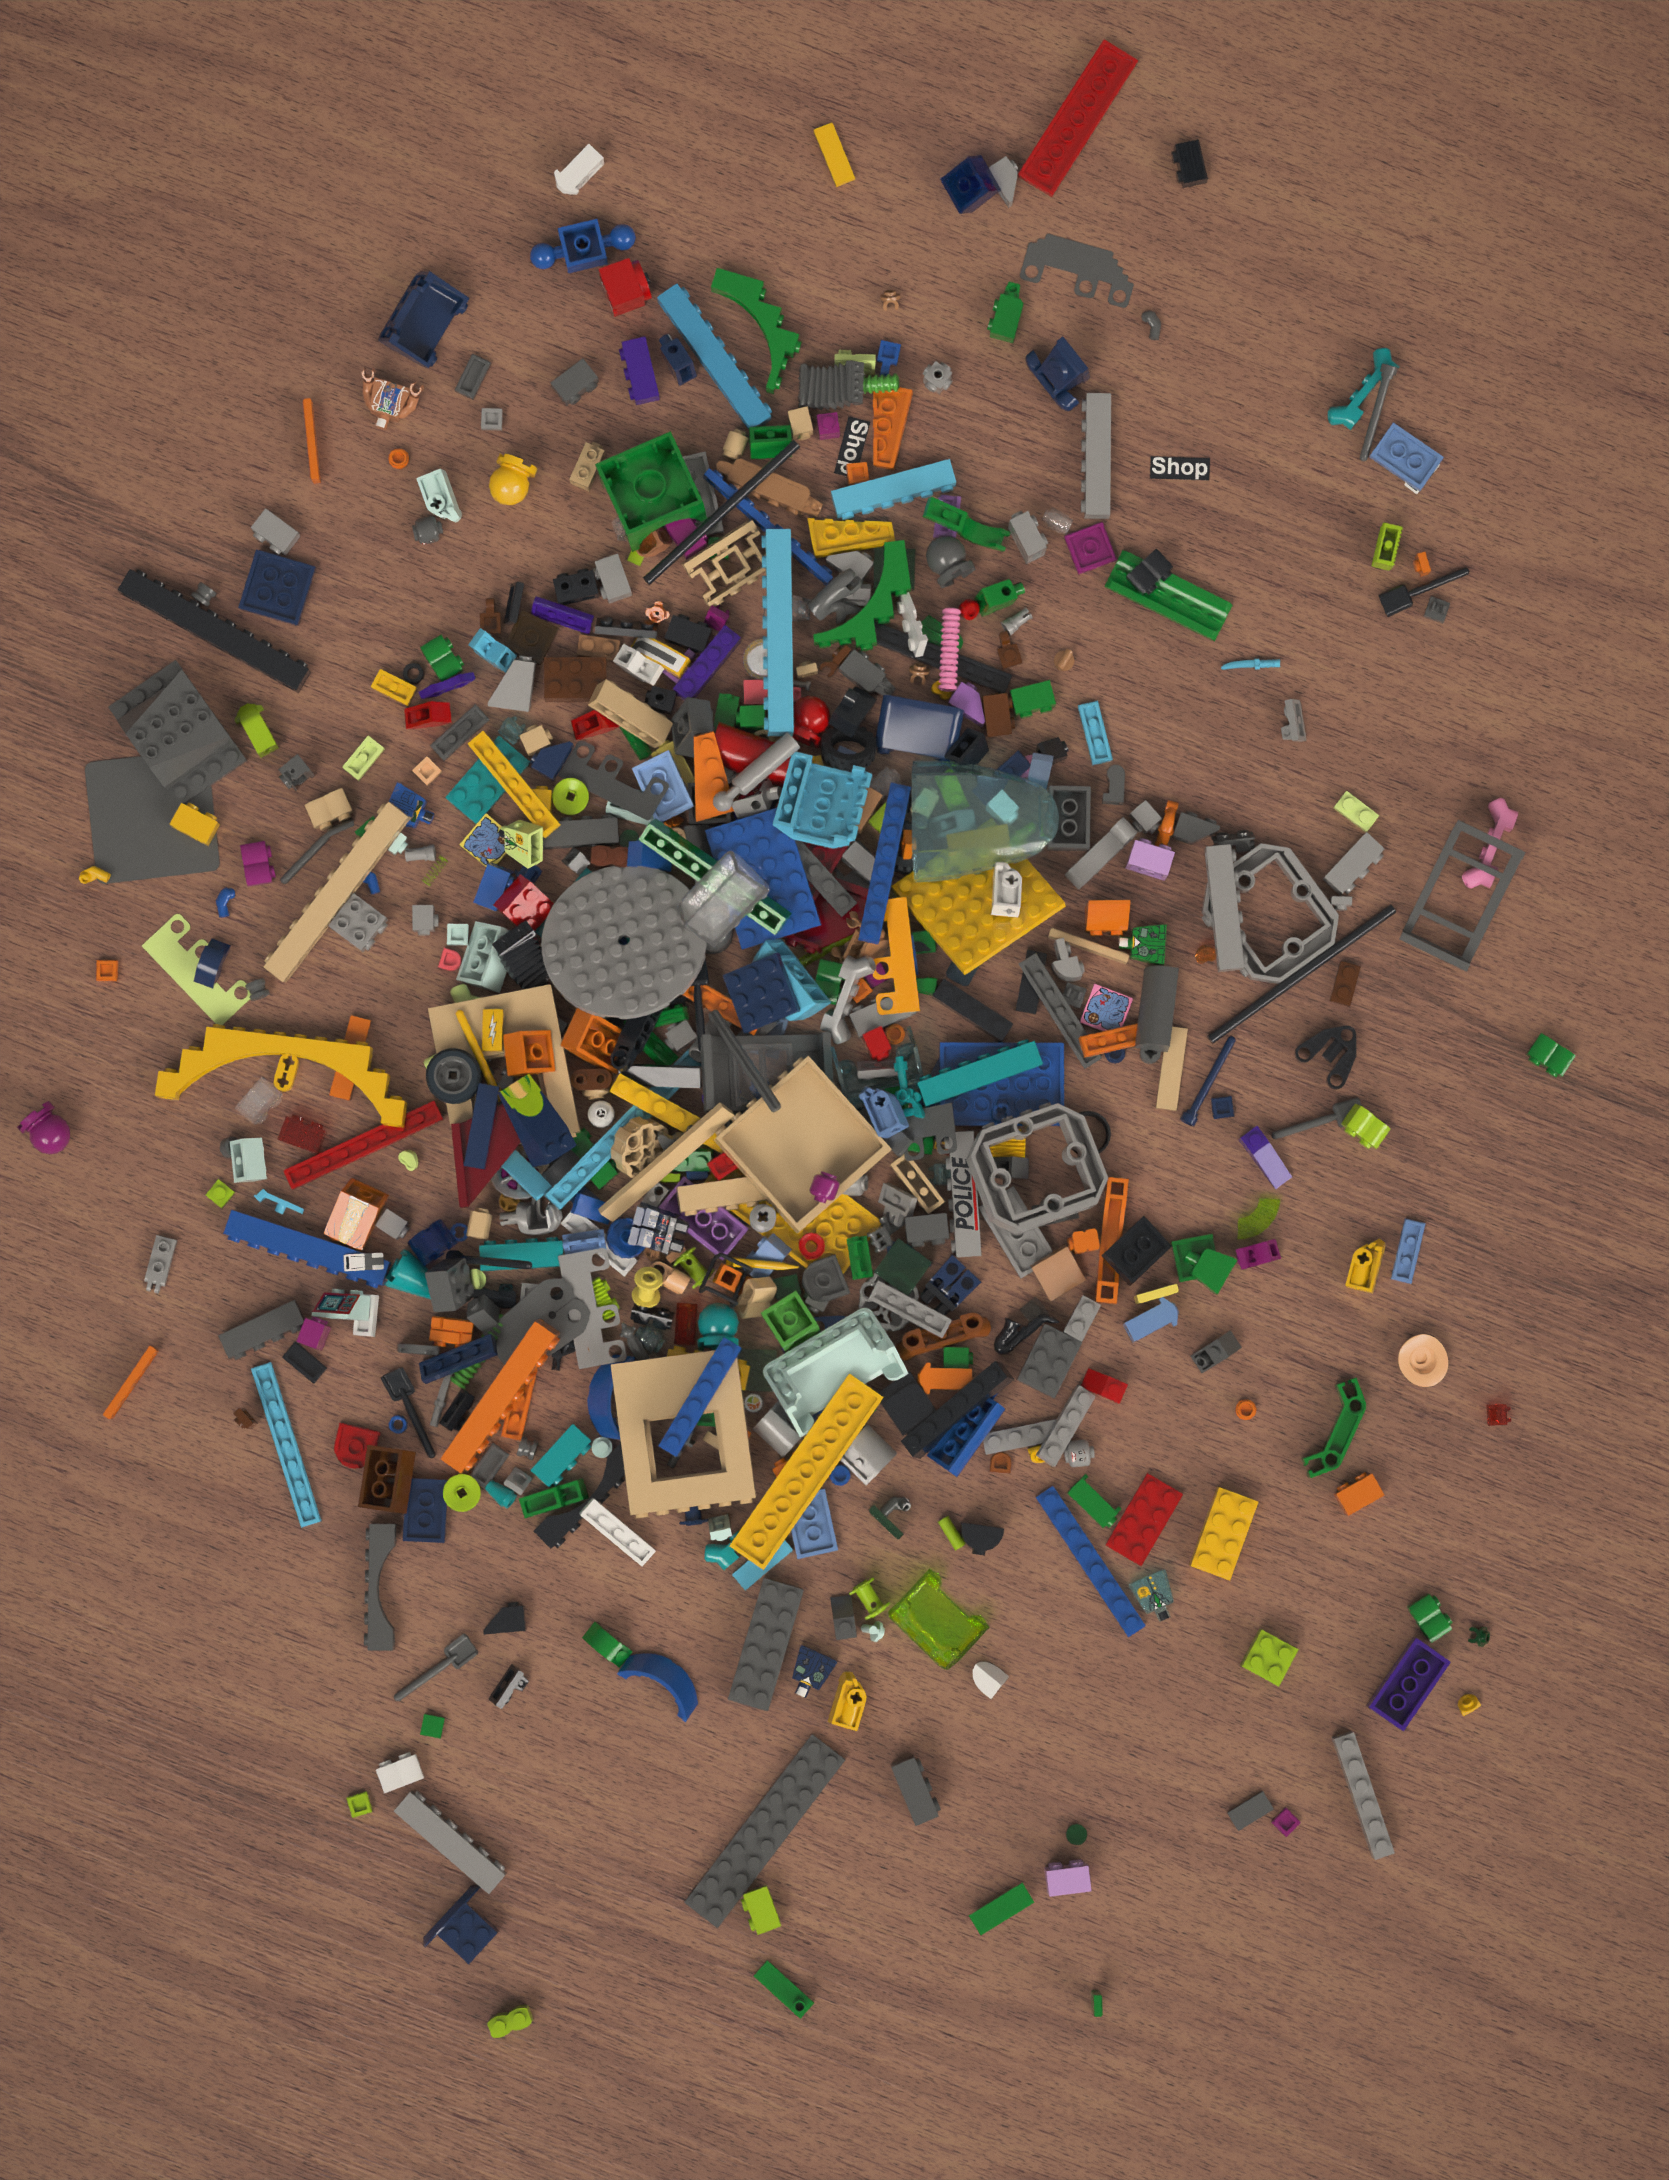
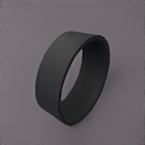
[1072,1111,1111,1154]

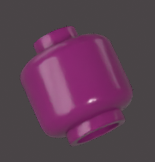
[809,1171,840,1204]

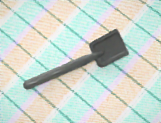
[280,818,355,884]
[1271,1097,1362,1139]
[394,1634,478,1702]

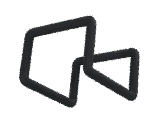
[699,1253,753,1308]

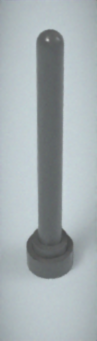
[1359,363,1398,462]

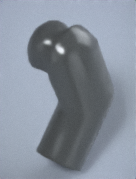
[1141,310,1161,340]
[880,1496,911,1517]

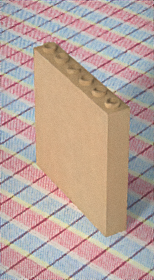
[714,1056,892,1234]

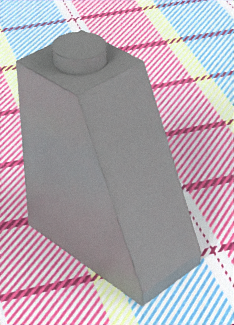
[488,655,536,712]

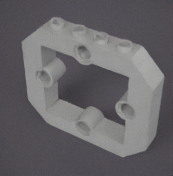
[1201,843,1339,984]
[966,1102,1108,1235]

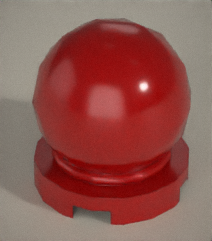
[792,695,831,748]

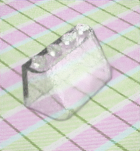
[678,851,770,947]

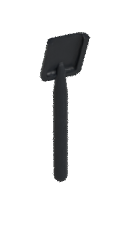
[1378,567,1469,617]
[691,958,709,1052]
[381,1367,436,1459]

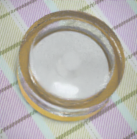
[743,639,767,680]

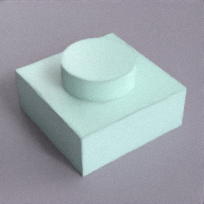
[388,833,408,855]
[447,924,469,946]

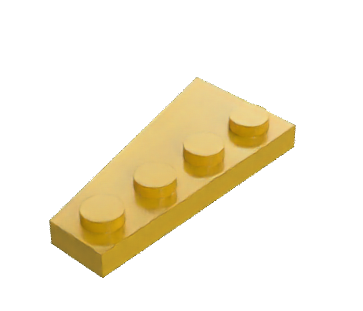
[807,518,895,558]

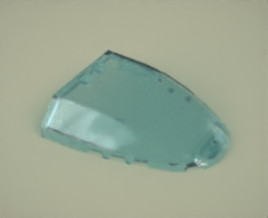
[912,760,1059,882]

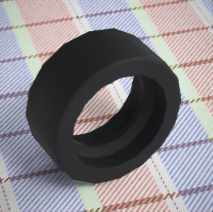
[541,1150,580,1186]

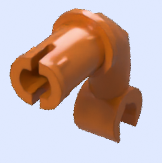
[1154,800,1179,847]

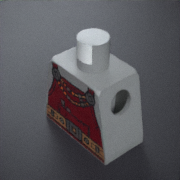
[732,778,782,819]

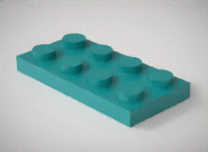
[445,736,530,824]

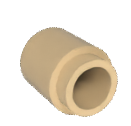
[723,429,749,460]

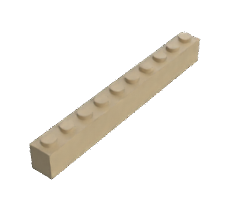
[264,802,411,983]

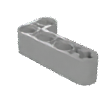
[1065,817,1138,890]

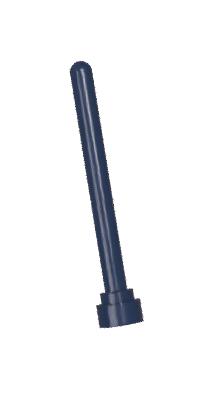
[1180,1036,1236,1127]

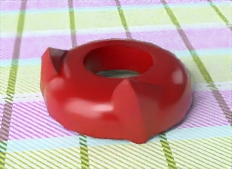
[798,1233,825,1260]

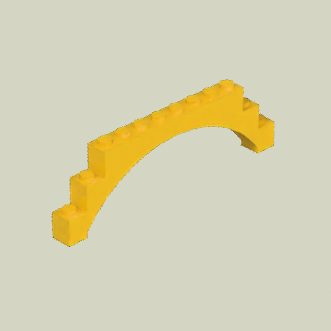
[155,1024,407,1128]

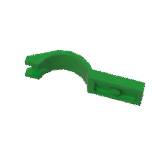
[922,497,1011,552]

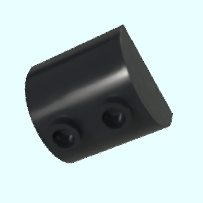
[960,1522,1004,1556]

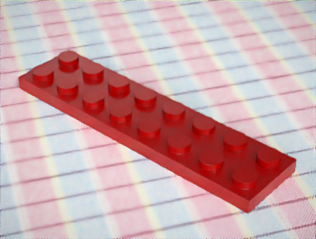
[1018,39,1138,197]

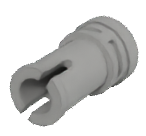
[1001,607,1033,636]
[405,844,436,862]

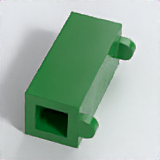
[713,693,740,732]
[1067,1474,1122,1528]

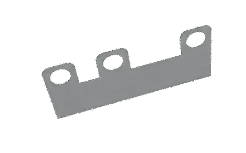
[558,1248,627,1369]

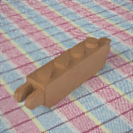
[716,458,823,517]

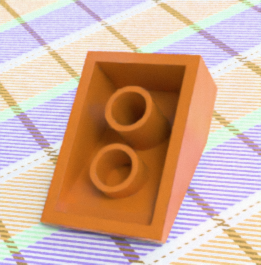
[1085,900,1130,936]

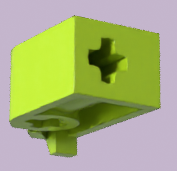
[235,703,279,758]

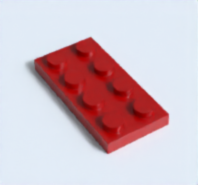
[1105,1473,1183,1566]

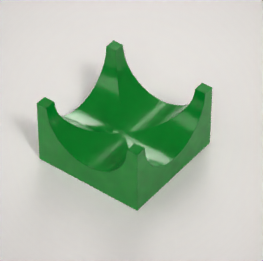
[595,431,707,552]

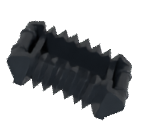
[492,920,551,989]

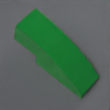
[519,1478,589,1519]

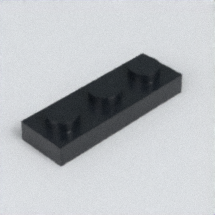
[595,616,658,639]

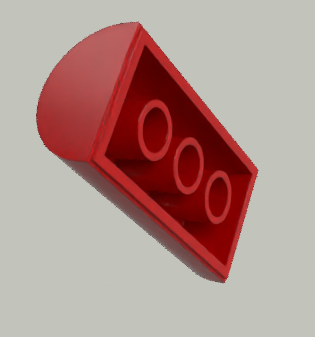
[715,722,797,788]

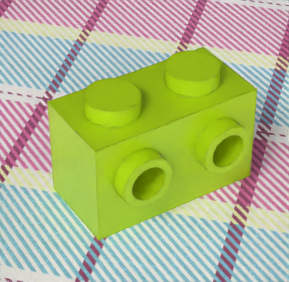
[741,1884,781,1935]

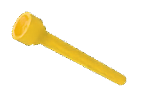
[456,1010,502,1102]

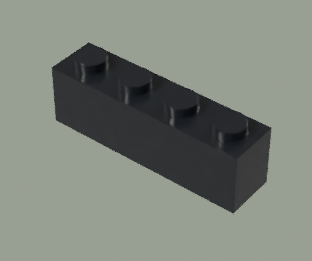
[932,979,1013,1043]

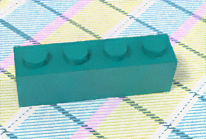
[479,1237,564,1271]

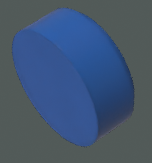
[830,1465,850,1486]

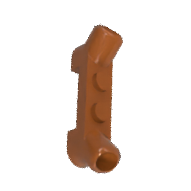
[896,1312,991,1361]

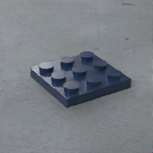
[238,549,316,626]
[723,953,801,1034]

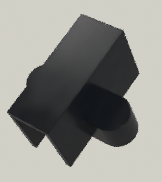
[828,686,877,738]

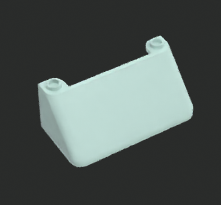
[763,1308,909,1438]

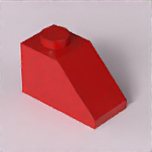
[404,701,452,729]
[571,710,621,740]
[1081,1368,1128,1404]

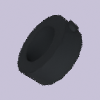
[403,663,424,684]

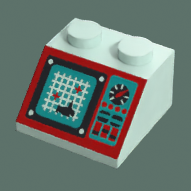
[312,1289,371,1321]

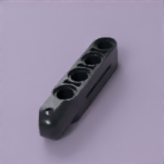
[611,1009,663,1071]

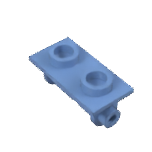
[562,1229,606,1255]

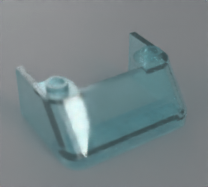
[830,1026,924,1111]

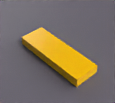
[813,123,855,187]

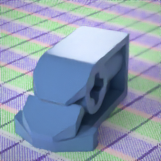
[859,1086,909,1139]
[1123,1297,1179,1343]

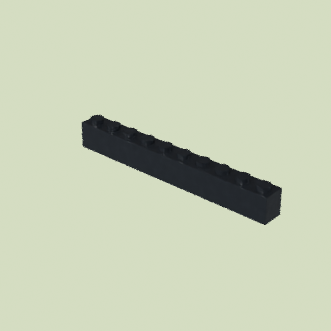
[118,569,311,694]

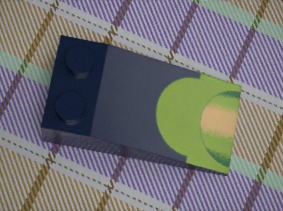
[497,1074,577,1167]

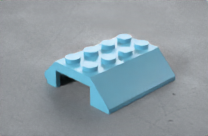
[773,752,872,849]

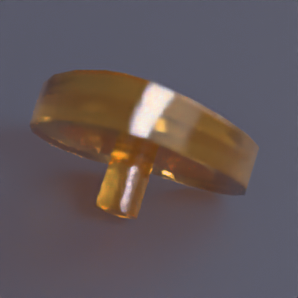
[1195,945,1216,964]

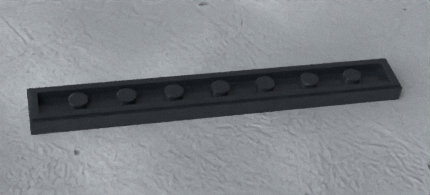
[874,621,1012,693]

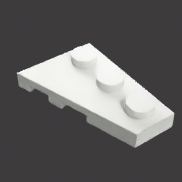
[897,592,928,657]

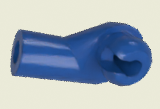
[363,872,380,895]
[216,887,235,918]

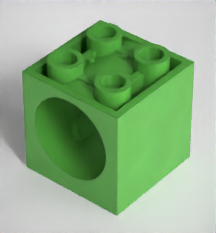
[761,1291,821,1353]

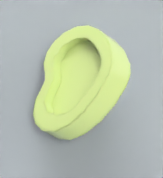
[398,1150,418,1171]

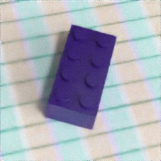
[1366,1637,1451,1731]

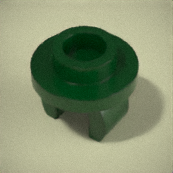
[1468,1626,1490,1647]

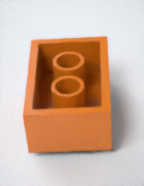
[560,1008,622,1074]

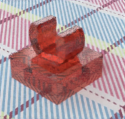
[1486,1404,1511,1426]

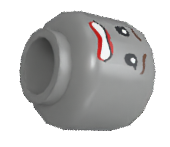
[1064,1439,1095,1467]

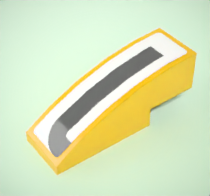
[631,637,691,679]

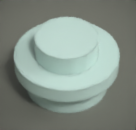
[592,1437,613,1458]

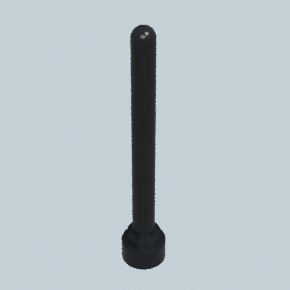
[446,1250,532,1269]

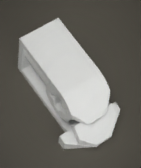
[554,144,604,195]
[991,861,1022,917]

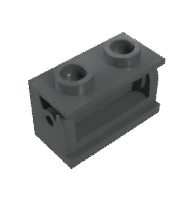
[551,358,599,407]
[278,754,315,791]

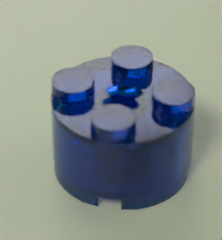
[408,1219,458,1267]

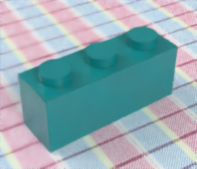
[530,1424,592,1487]

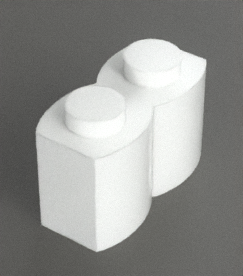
[376,1752,425,1793]

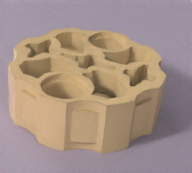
[611,1117,668,1178]

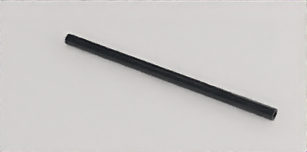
[643,440,800,585]

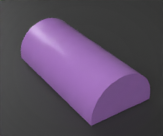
[658,1176,749,1261]

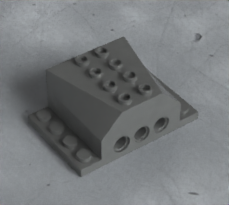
[108,660,247,807]

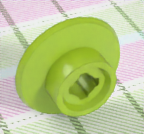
[552,778,589,815]
[443,1474,481,1512]

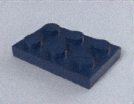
[403,1478,448,1543]

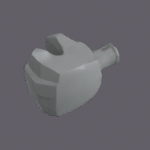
[499,1197,563,1235]

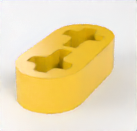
[274,1053,299,1092]

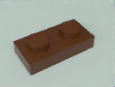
[1330,961,1361,1007]
[233,1408,258,1429]

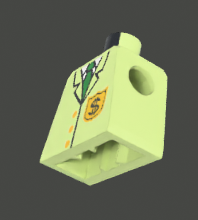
[499,820,543,868]

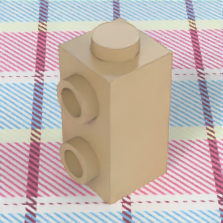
[569,442,606,492]

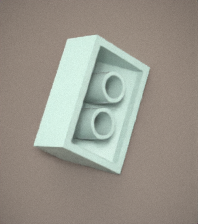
[456,921,510,993]

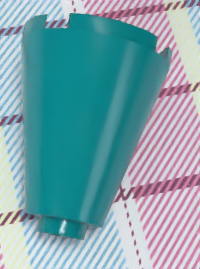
[384,1249,431,1300]

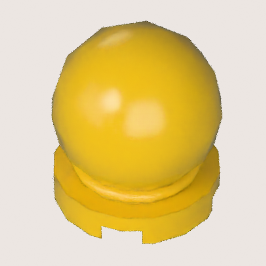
[489,453,537,505]

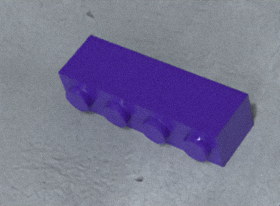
[673,625,741,701]

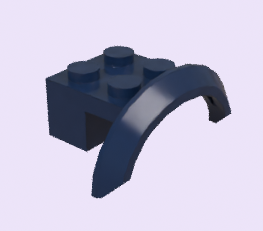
[423,1885,499,1964]

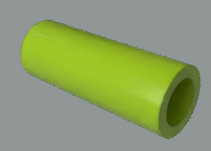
[938,1516,965,1551]

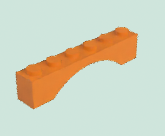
[1094,1177,1129,1304]

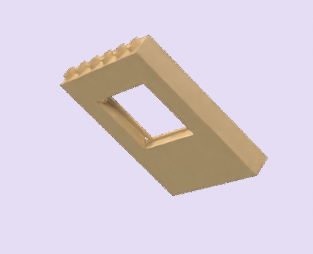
[428,984,580,1145]
[611,1350,756,1518]

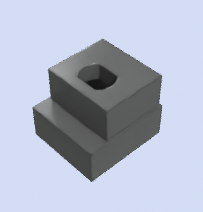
[562,848,591,875]

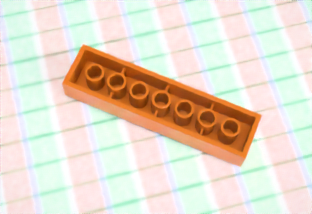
[441,1319,560,1473]

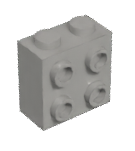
[1008,511,1048,564]
[328,893,388,952]

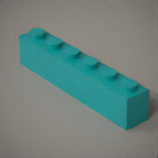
[916,1039,1043,1107]

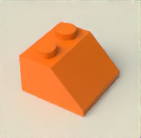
[503,1030,555,1076]

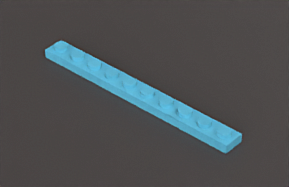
[545,1049,701,1210]

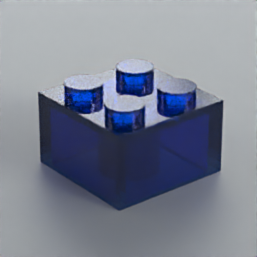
[940,155,1001,214]

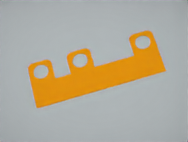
[873,897,920,1015]

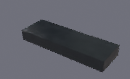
[1015,950,1047,1015]

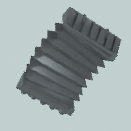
[797,360,865,410]

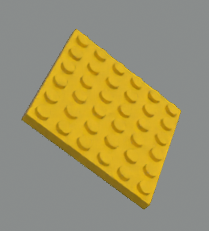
[891,818,1066,975]

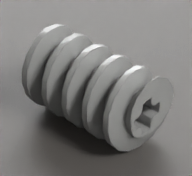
[749,1204,776,1233]

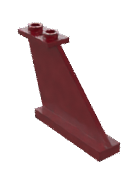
[782,877,892,955]
[451,1104,521,1208]

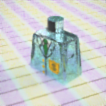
[1128,1569,1174,1622]

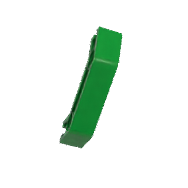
[1302,1377,1366,1478]

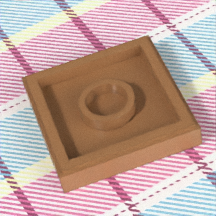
[1030,1244,1086,1301]

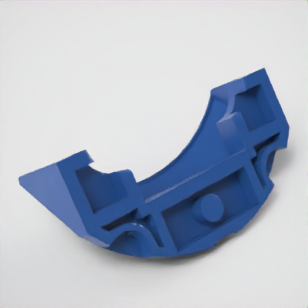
[587,1354,636,1440]
[617,1653,698,1722]

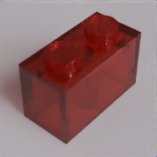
[278,1114,327,1155]

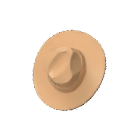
[1398,1334,1448,1387]

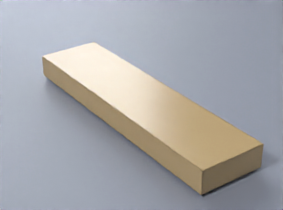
[1048,928,1129,965]
[1156,1027,1188,1111]

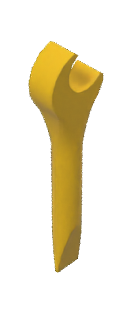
[725,1257,799,1270]

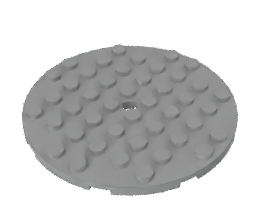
[541,866,708,1019]

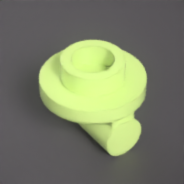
[469,1269,486,1289]

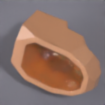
[636,527,672,558]

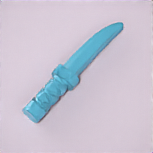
[1221,658,1280,670]

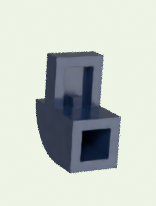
[193,938,231,989]

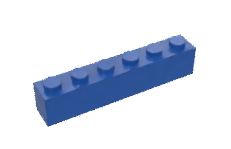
[659,1337,742,1457]

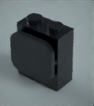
[878,1371,936,1436]

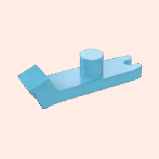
[254,1189,305,1214]

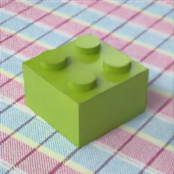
[1240,1629,1299,1687]

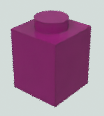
[817,412,840,440]

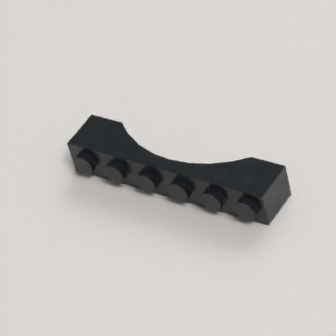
[901,1361,1014,1459]
[533,1443,625,1549]

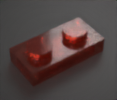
[674,1303,697,1346]

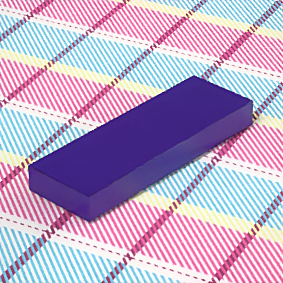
[531,596,594,634]

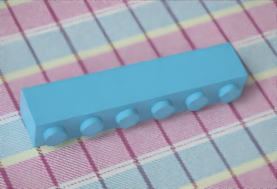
[831,459,956,520]

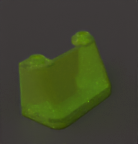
[888,1568,990,1670]

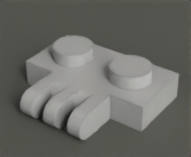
[878,1183,917,1227]

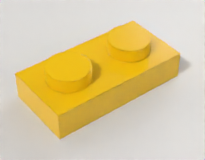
[371,669,417,706]

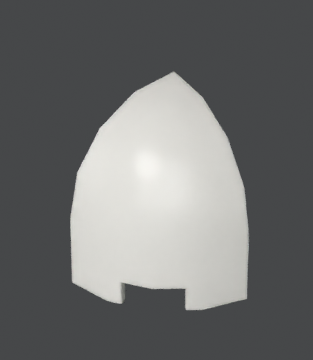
[973,1662,1009,1699]

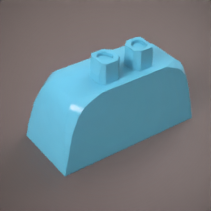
[752,939,832,1021]

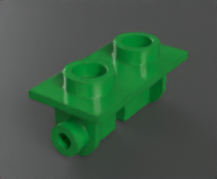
[847,1235,873,1280]

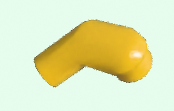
[79,866,111,884]

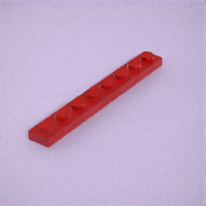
[283,1100,444,1190]

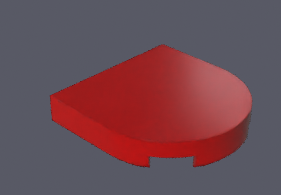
[334,1423,381,1469]

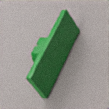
[969,1883,1035,1935]

